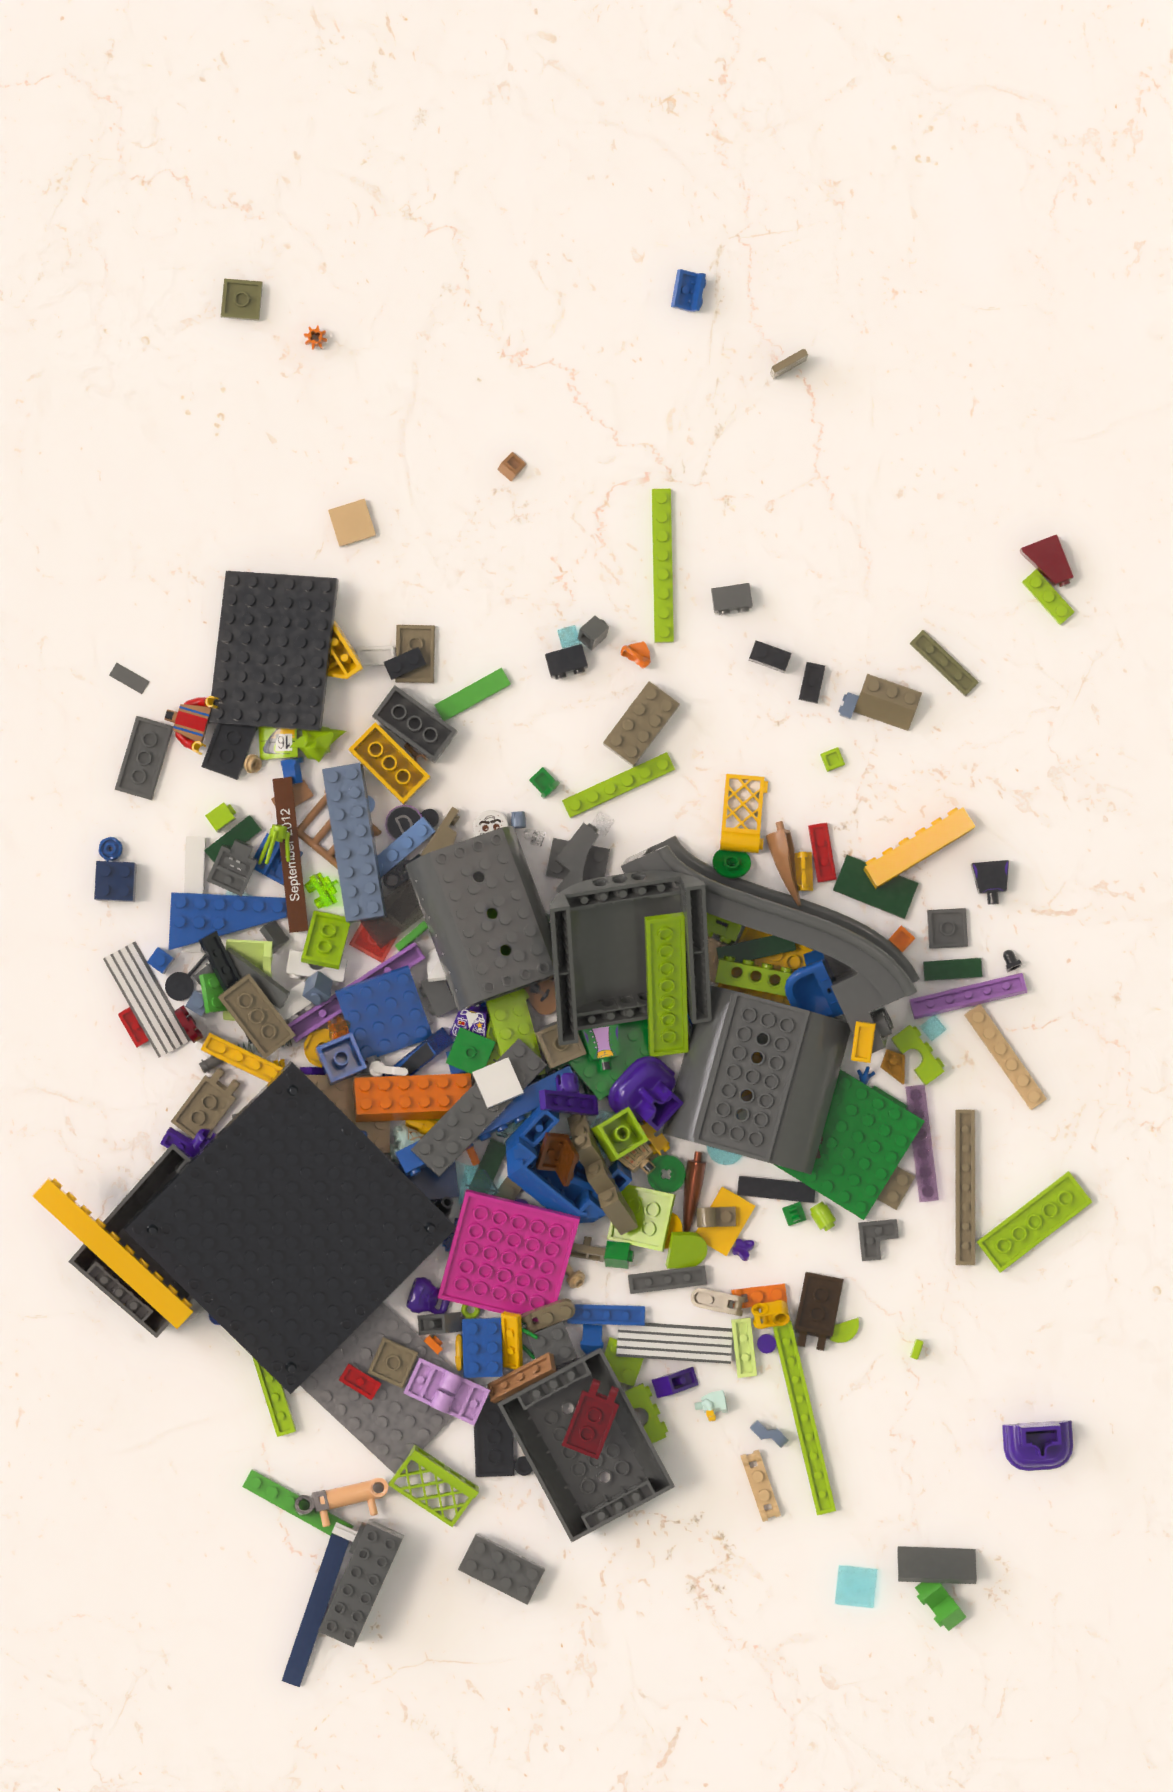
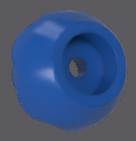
[98,837,123,861]

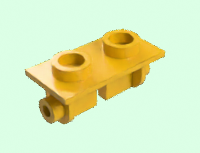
[795,852,813,891]
[639,1120,670,1156]

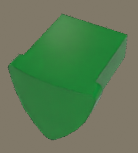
[529,767,560,799]

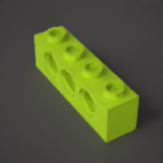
[715,955,793,996]

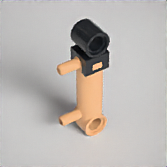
[294,1478,388,1527]

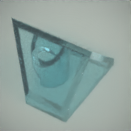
[458,1165,499,1204]

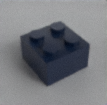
[94,861,137,902]

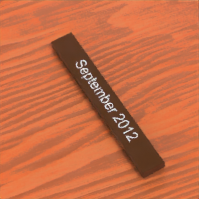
[272,777,309,933]

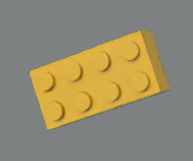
[348,722,431,805]

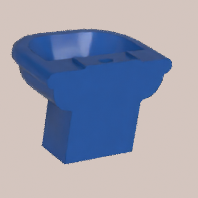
[785,950,844,1018]

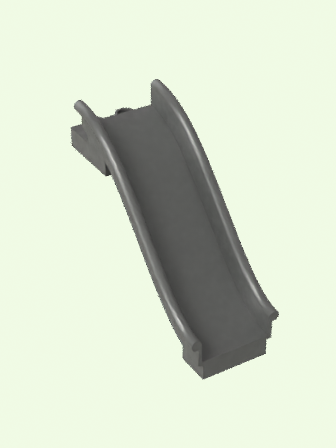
[621,835,920,1053]

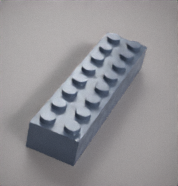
[322,763,387,923]

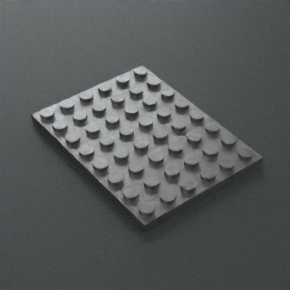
[300,1302,461,1474]

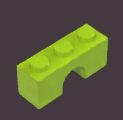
[891,1025,945,1085]
[624,1383,669,1444]

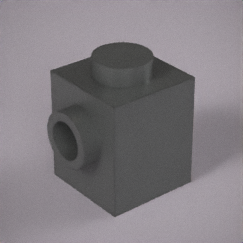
[577,615,609,651]

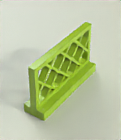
[388,1445,479,1527]

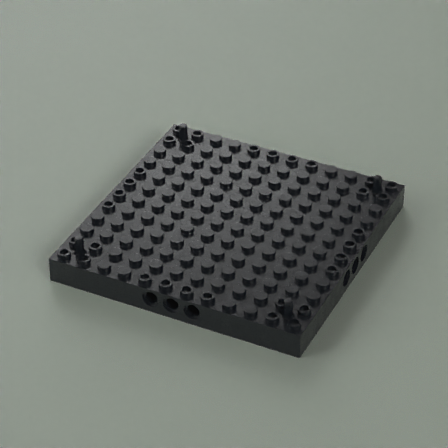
[123,1061,456,1394]

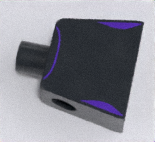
[971,860,1009,905]

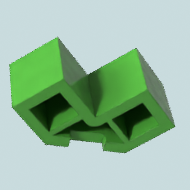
[915,1582,966,1632]

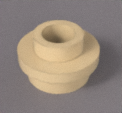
[244,754,262,773]

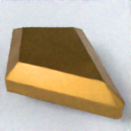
[880,1049,905,1085]

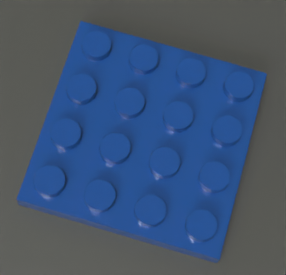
[335,965,433,1061]

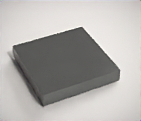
[927,908,968,949]

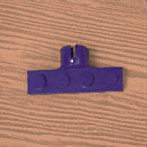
[539,1073,599,1116]
[160,1127,216,1158]

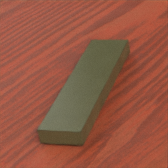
[909,630,979,697]

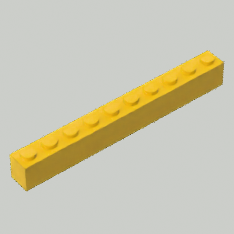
[32,1177,193,1329]

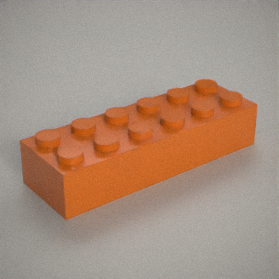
[353,1073,472,1122]

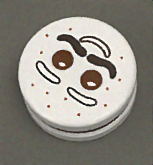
[473,810,509,837]

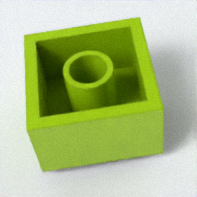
[591,1107,649,1162]

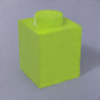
[205,802,236,833]

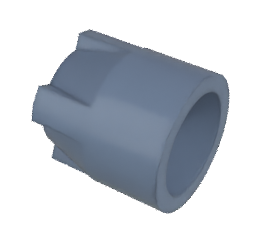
[511,811,526,829]

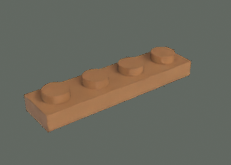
[487,1352,556,1403]

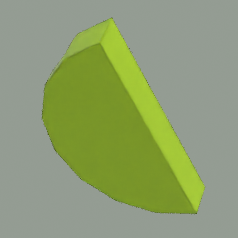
[829,1318,859,1343]

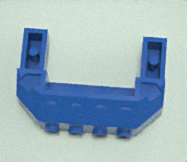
[505,1105,632,1223]

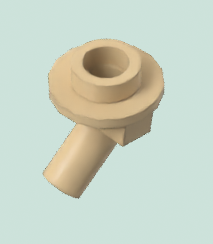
[566,1262,585,1288]

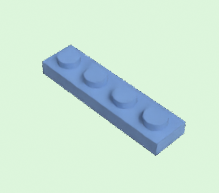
[377,817,436,878]

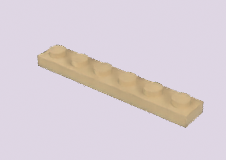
[964,1004,1047,1110]

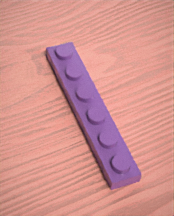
[909,973,1027,1020]

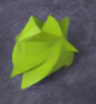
[290,726,347,762]

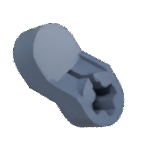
[749,1420,789,1448]

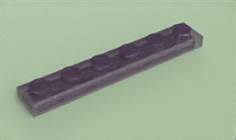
[905,1084,939,1202]

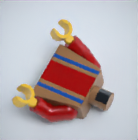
[164,696,219,755]

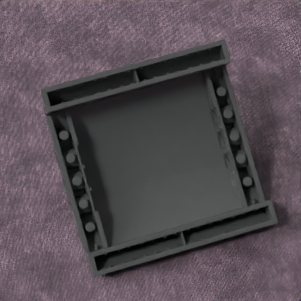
[549,870,712,1046]

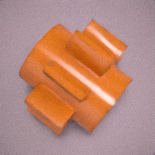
[304,325,327,350]

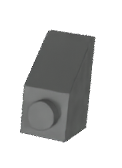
[417,1312,462,1335]

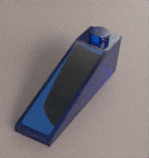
[382,1027,454,1077]

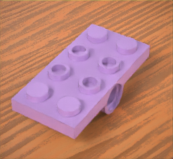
[404,1358,490,1426]

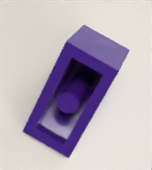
[652,1367,699,1398]

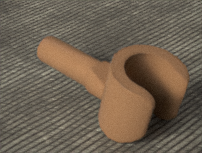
[404,743,426,766]

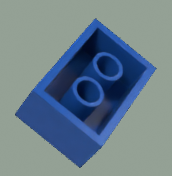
[462,1317,503,1378]

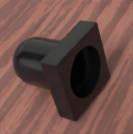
[1003,950,1022,973]

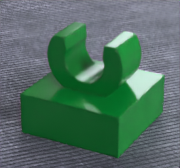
[782,1202,807,1226]

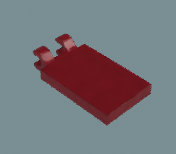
[562,1379,619,1460]

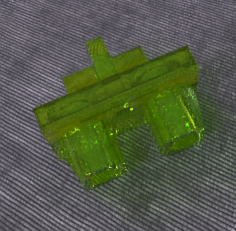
[304,872,339,909]

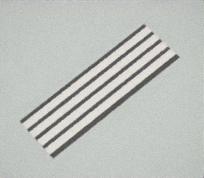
[103,941,191,1058]
[616,1323,732,1364]

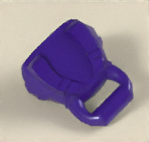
[406,1277,450,1314]

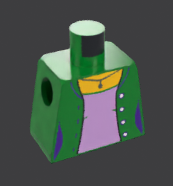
[580,1024,619,1071]

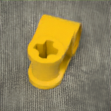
[751,1300,790,1329]

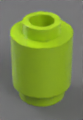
[810,1201,836,1232]

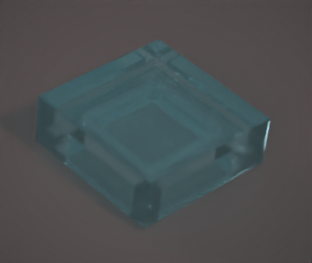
[557,625,581,649]
[919,1015,947,1042]

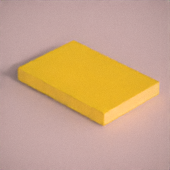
[695,1187,755,1256]

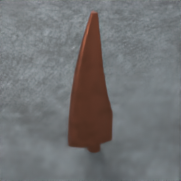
[683,1151,706,1232]

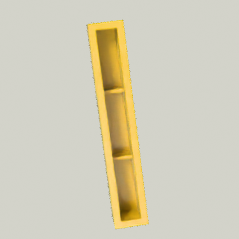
[863,807,976,889]

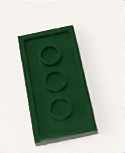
[832,855,919,919]

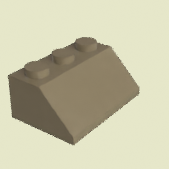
[854,674,922,731]

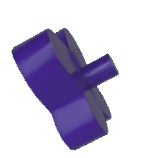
[732,1239,754,1261]

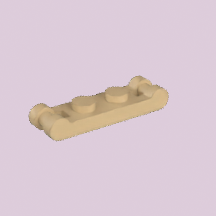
[740,1449,781,1522]

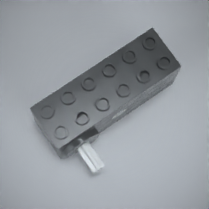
[318,1519,405,1648]

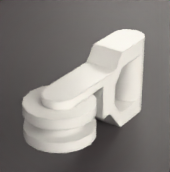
[369,1061,408,1077]

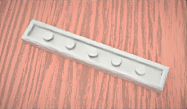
[181,836,206,953]

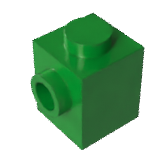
[604,1241,634,1269]

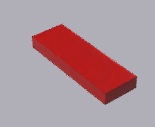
[808,822,837,883]

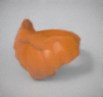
[621,641,651,669]

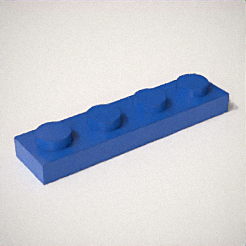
[567,1304,645,1326]

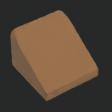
[497,452,527,481]

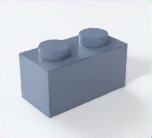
[838,692,859,720]

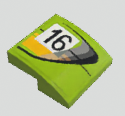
[258,727,298,760]

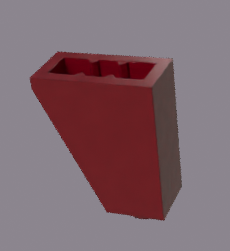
[1019,534,1074,587]

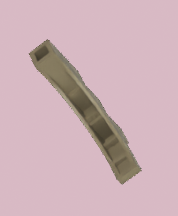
[567,1114,638,1235]

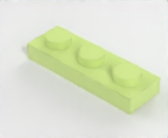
[731,1317,757,1378]

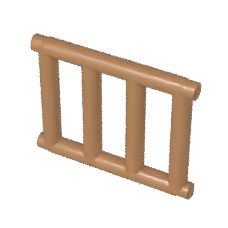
[297,791,382,869]

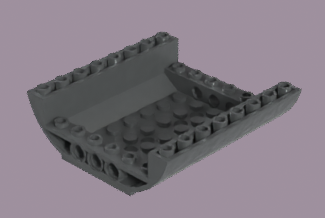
[662,985,851,1175]

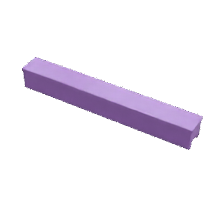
[288,942,426,1043]

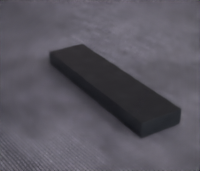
[737,1176,815,1203]

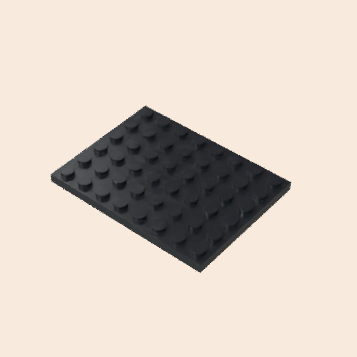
[208,571,339,732]

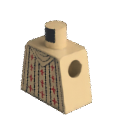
[618,1142,656,1175]

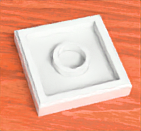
[472,1058,524,1109]

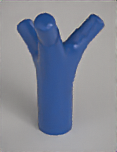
[857,1066,875,1085]

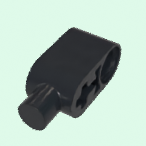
[383,854,421,890]

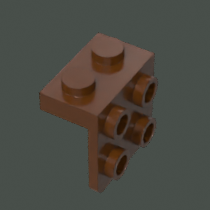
[535,1132,579,1187]

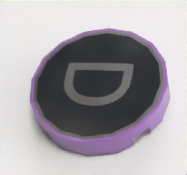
[385,805,422,840]

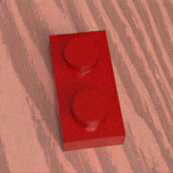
[118,1007,149,1048]
[339,1363,382,1400]

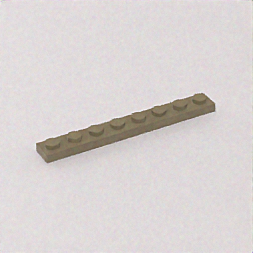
[955,1110,975,1265]

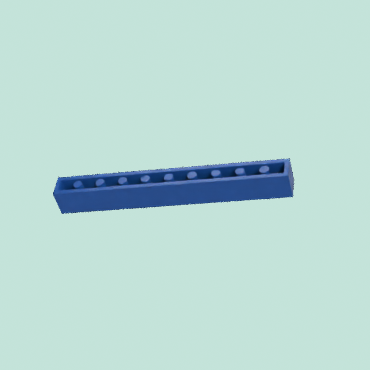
[395,1066,580,1177]

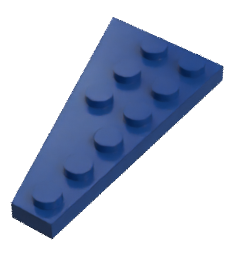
[168,892,287,951]

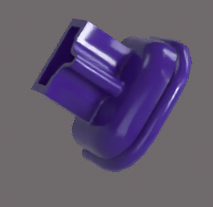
[608,1056,683,1132]
[1002,1420,1073,1471]

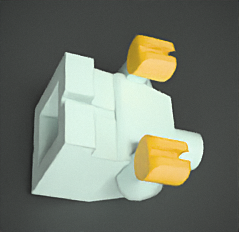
[694,1390,728,1422]

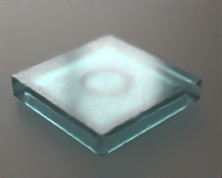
[834,1565,878,1608]

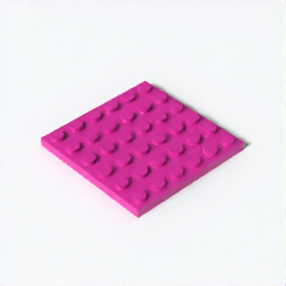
[438,1189,580,1322]

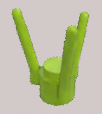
[258,824,290,865]

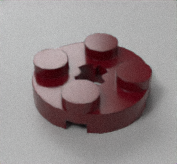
[174,1005,204,1043]

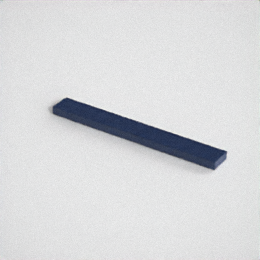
[281,1533,349,1687]

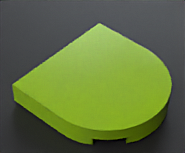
[665,1232,708,1269]

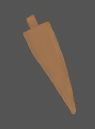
[766,821,801,906]

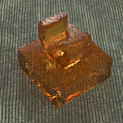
[328,1016,351,1041]

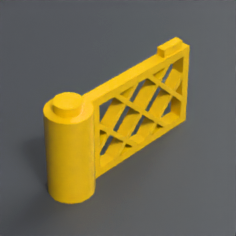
[720,774,768,853]

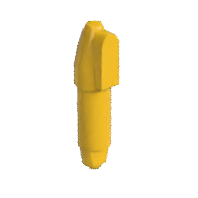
[455,1334,463,1371]

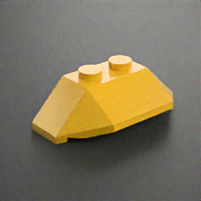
[328,620,363,679]

